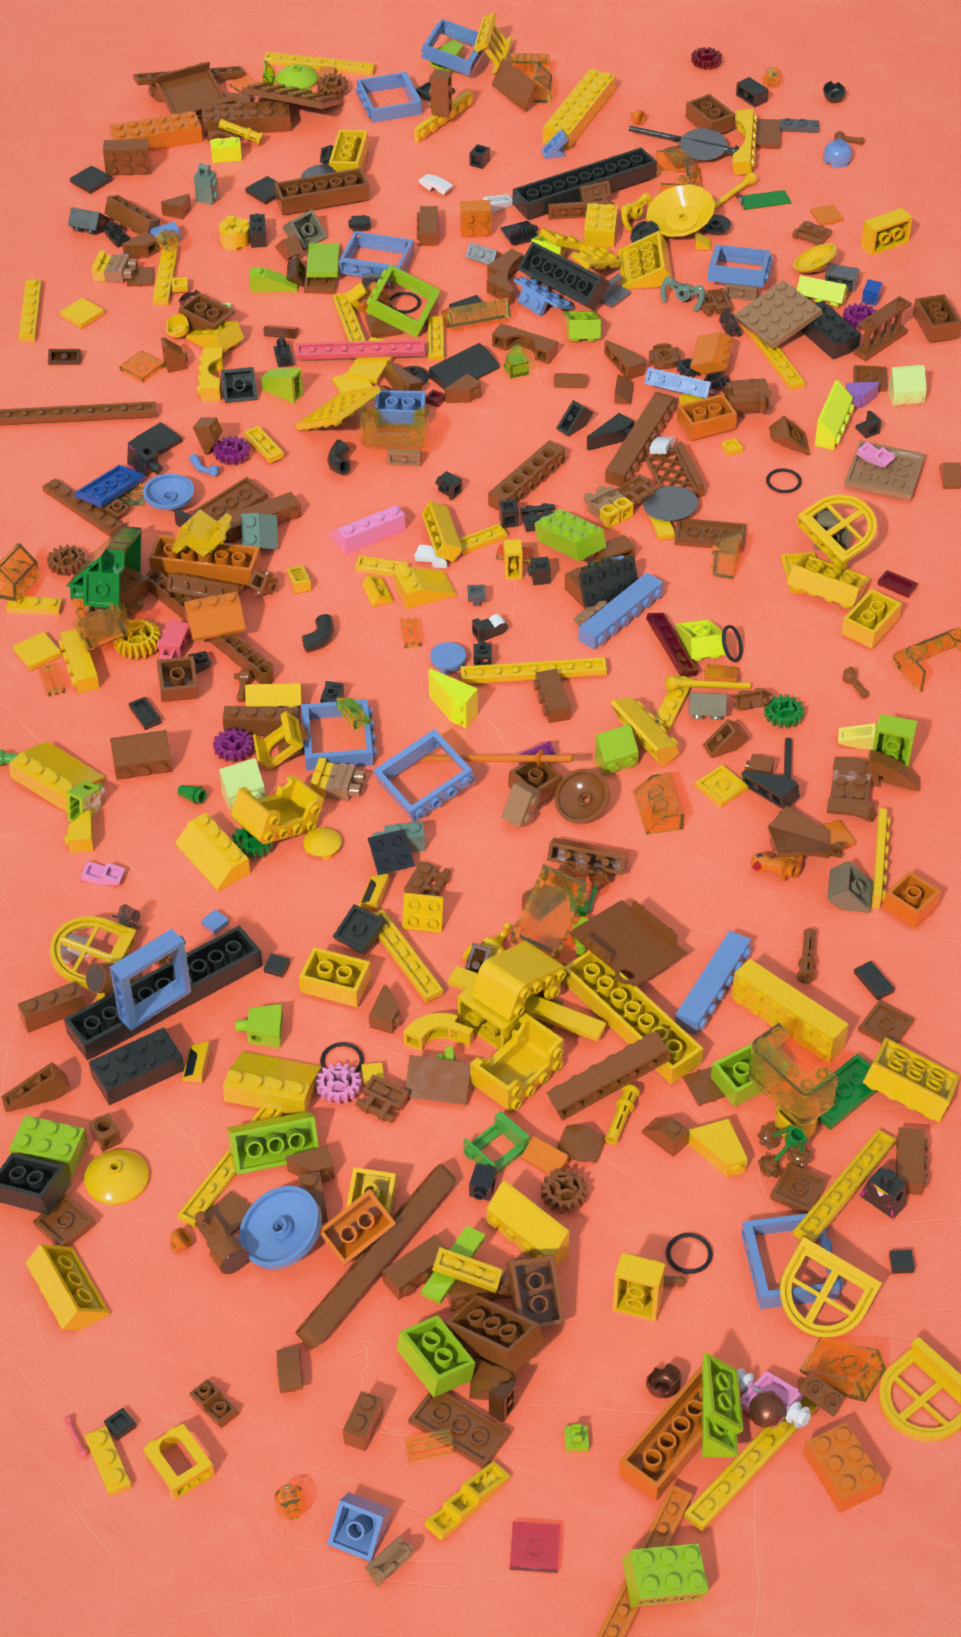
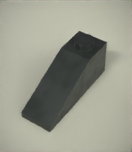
[586,413,634,451]
[741,771,800,809]

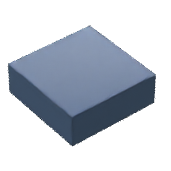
[201,909,229,935]

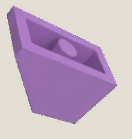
[845,382,879,408]

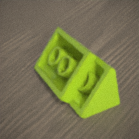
[701,1352,744,1458]

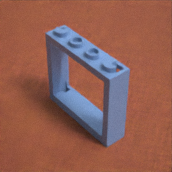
[421,18,484,75]
[355,72,422,123]
[339,231,414,277]
[707,244,773,287]
[301,699,377,771]
[373,729,476,822]
[110,928,191,1031]
[741,1214,843,1309]

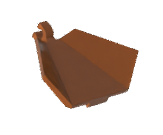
[767,806,845,858]

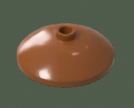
[554,768,610,824]

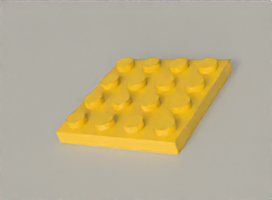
[295,386,381,431]

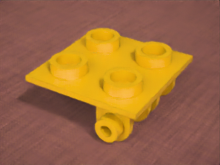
[402,892,444,933]

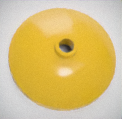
[793,243,837,273]
[84,1149,149,1206]

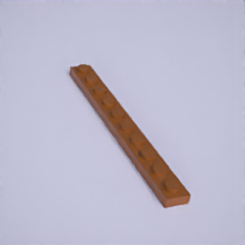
[0,401,156,425]

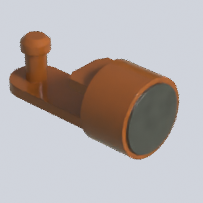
[86,962,143,993]
[194,1211,249,1274]

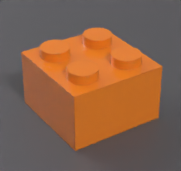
[460,200,491,237]
[883,871,941,929]

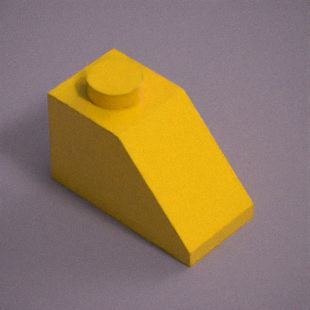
[64,810,94,853]

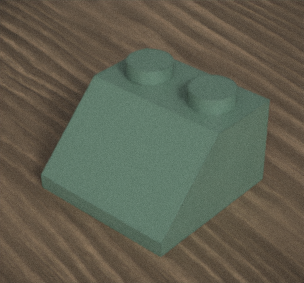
[241,513,278,551]

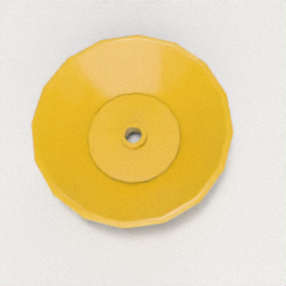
[646,184,715,237]

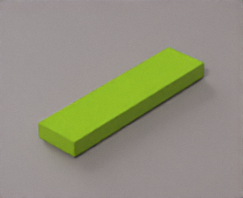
[421,1225,486,1305]

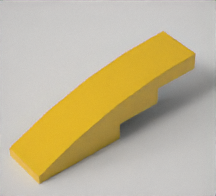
[424,1461,510,1541]

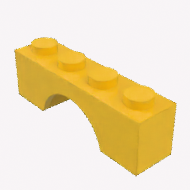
[197,347,224,401]

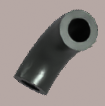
[327,439,350,475]
[302,614,334,653]

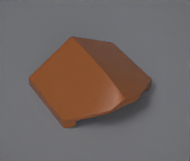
[557,1125,605,1163]

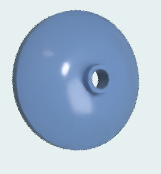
[143,473,194,510]

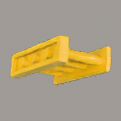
[474,12,513,74]

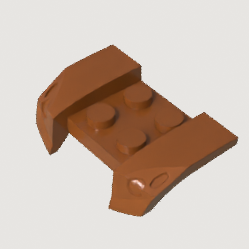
[827,757,881,822]

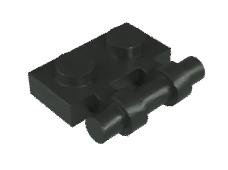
[520,503,555,532]

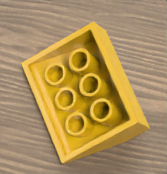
[618,231,672,289]
[787,554,872,609]
[9,741,106,813]
[863,1037,960,1122]
[223,1052,322,1114]

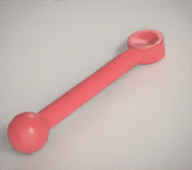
[64,1416,88,1458]

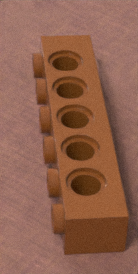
[488,440,566,511]

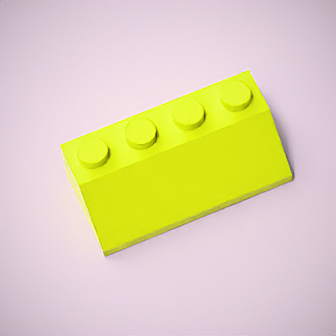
[815,380,855,450]

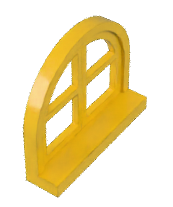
[796,494,877,571]
[50,916,136,1000]
[779,1237,882,1337]
[878,1337,961,1442]

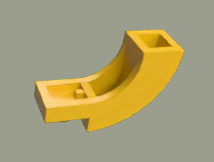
[403,1013,474,1051]

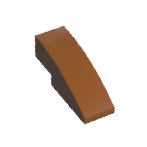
[865,749,920,792]

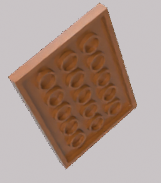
[241,81,343,109]

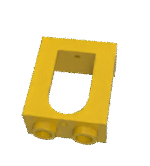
[253,711,304,770]
[143,1423,215,1501]

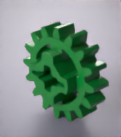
[764,694,804,729]
[231,827,273,859]

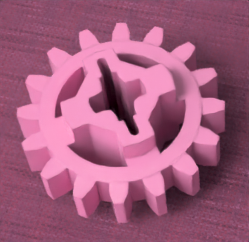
[315,1062,361,1105]

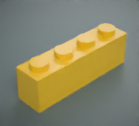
[421,501,462,562]
[58,628,100,694]

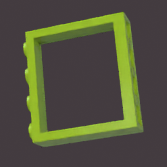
[366,265,441,338]

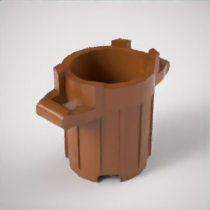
[724,378,772,414]

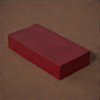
[878,570,918,598]

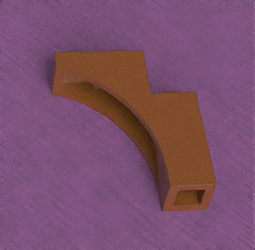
[487,249,523,305]

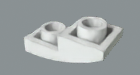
[418,174,453,195]
[649,436,676,454]

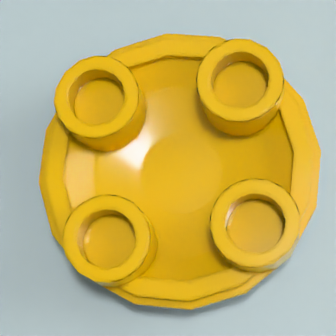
[303,827,342,860]

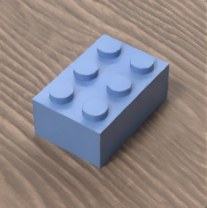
[374,390,426,428]

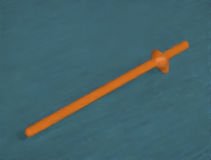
[417,749,574,768]

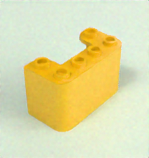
[231,775,324,844]
[471,941,566,1021]
[470,1013,564,1112]

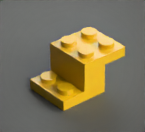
[172,510,232,557]

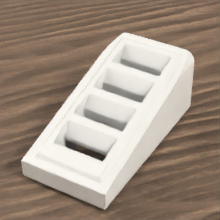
[483,194,513,214]

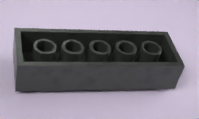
[517,241,610,311]

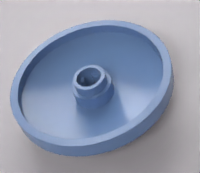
[239,1186,322,1270]

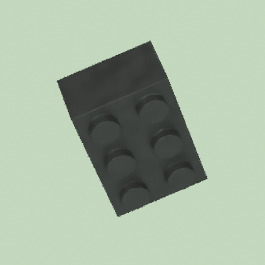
[0,1153,72,1215]

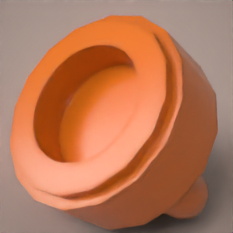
[631,110,646,125]
[170,1227,192,1252]

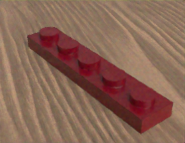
[646,613,699,677]

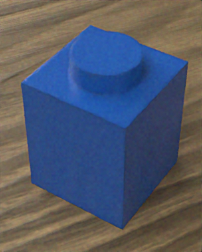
[861,279,883,306]

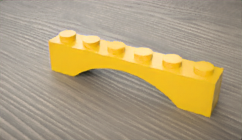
[732,108,758,175]

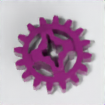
[843,303,877,330]
[213,436,250,465]
[213,727,254,763]

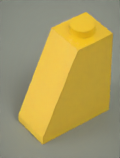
[688,1119,748,1177]

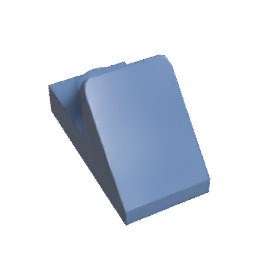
[541,129,568,159]

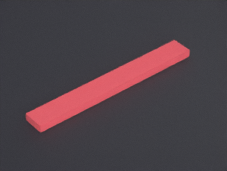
[296,340,425,360]

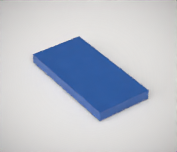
[75,464,145,508]

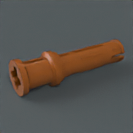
[797,928,817,984]

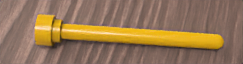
[714,172,757,210]
[665,675,752,690]

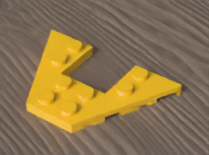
[540,228,622,270]

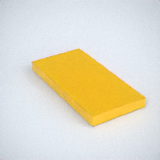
[347,337,394,384]

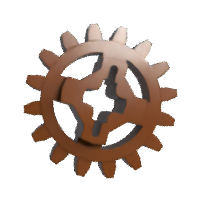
[317,72,348,97]
[47,544,85,576]
[541,1168,588,1213]

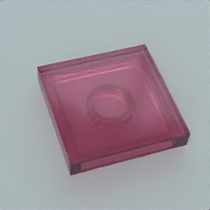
[510,1521,560,1573]

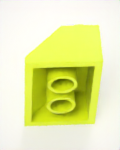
[797,275,849,307]

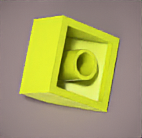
[210,137,242,163]

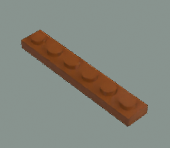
[42,478,123,537]

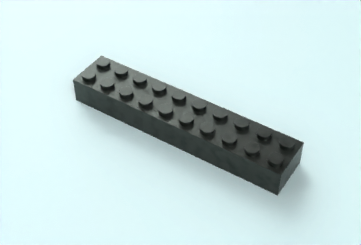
[512,147,657,220]
[64,925,263,1060]

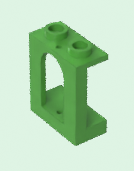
[463,1111,530,1174]

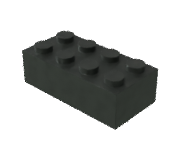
[800,301,861,360]
[89,1027,184,1106]

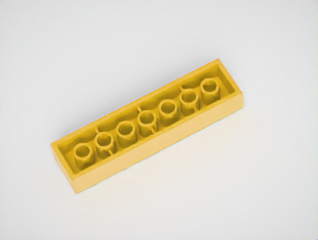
[542,69,616,149]
[563,951,704,1085]

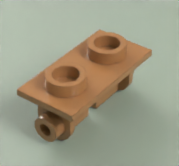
[573,600,607,627]
[364,1536,414,1587]

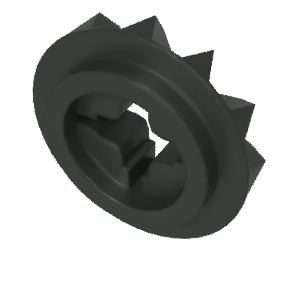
[677,358,699,377]

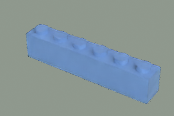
[578,572,663,650]
[675,930,752,1036]

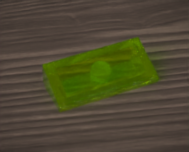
[262,60,276,85]
[336,698,371,730]

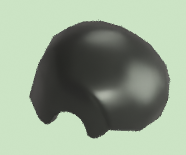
[823,81,846,103]

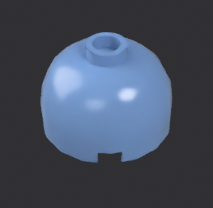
[823,139,852,168]

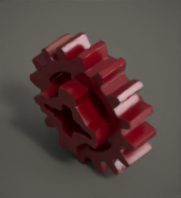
[691,47,722,69]

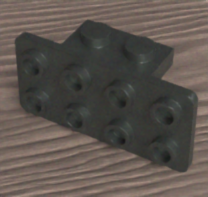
[579,556,638,607]

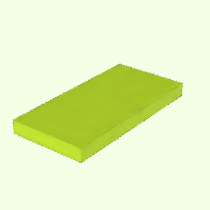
[306,243,339,278]

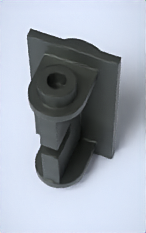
[273,337,294,367]

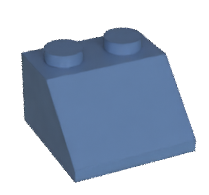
[327,1492,392,1562]

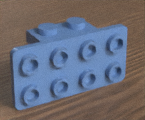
[513,277,575,316]

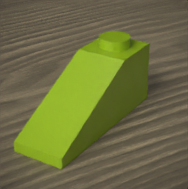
[249,267,298,292]

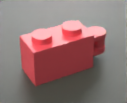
[157,620,192,659]

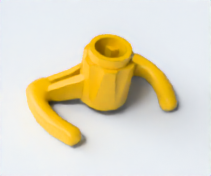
[621,193,652,232]
[462,922,512,962]

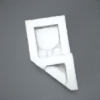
[414,545,448,568]

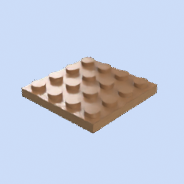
[734,280,823,349]
[844,440,925,501]

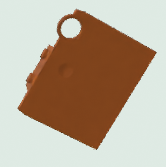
[570,900,687,987]

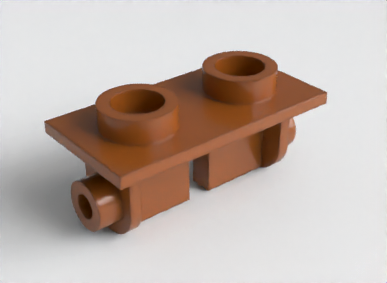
[731,688,772,711]
[796,1372,845,1417]

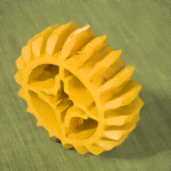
[112,618,161,660]

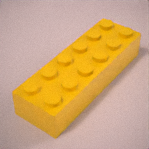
[732,959,849,1064]

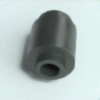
[348,215,371,232]

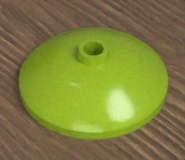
[276,64,319,90]

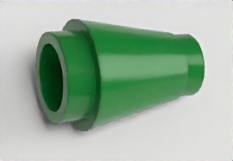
[177,785,207,805]

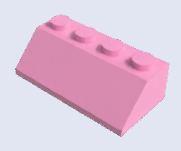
[329,505,406,554]

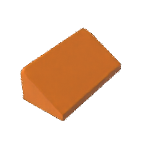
[521,1136,569,1175]

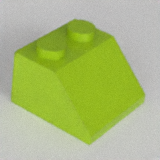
[594,724,639,775]

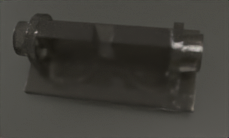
[718,308,742,337]
[111,904,142,929]

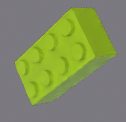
[534,509,606,561]

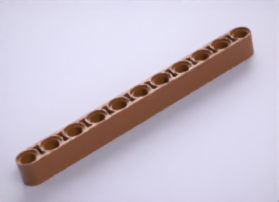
[146,570,274,684]
[295,1163,457,1350]

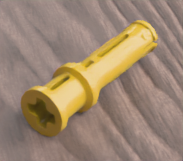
[218,119,263,145]
[605,1084,640,1145]

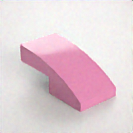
[856,441,895,467]
[80,861,125,885]

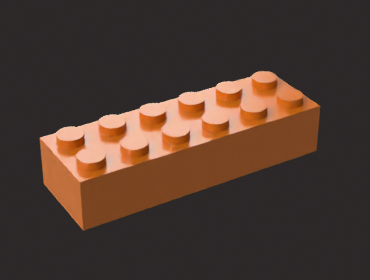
[109,111,203,151]
[149,534,261,586]
[618,1365,741,1501]

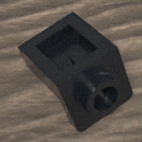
[704,370,730,393]

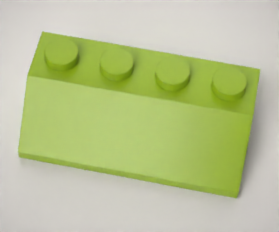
[226,1111,319,1175]

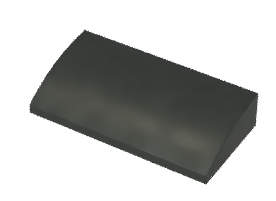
[429,343,500,390]

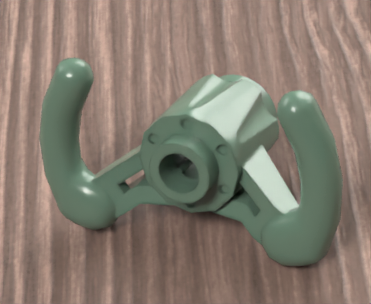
[660,277,705,312]

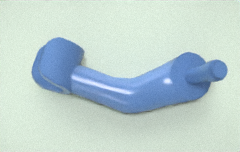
[189,454,220,476]

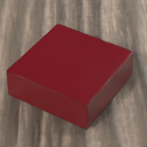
[426,389,445,408]

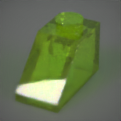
[503,343,529,379]

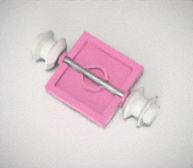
[737,1368,811,1428]

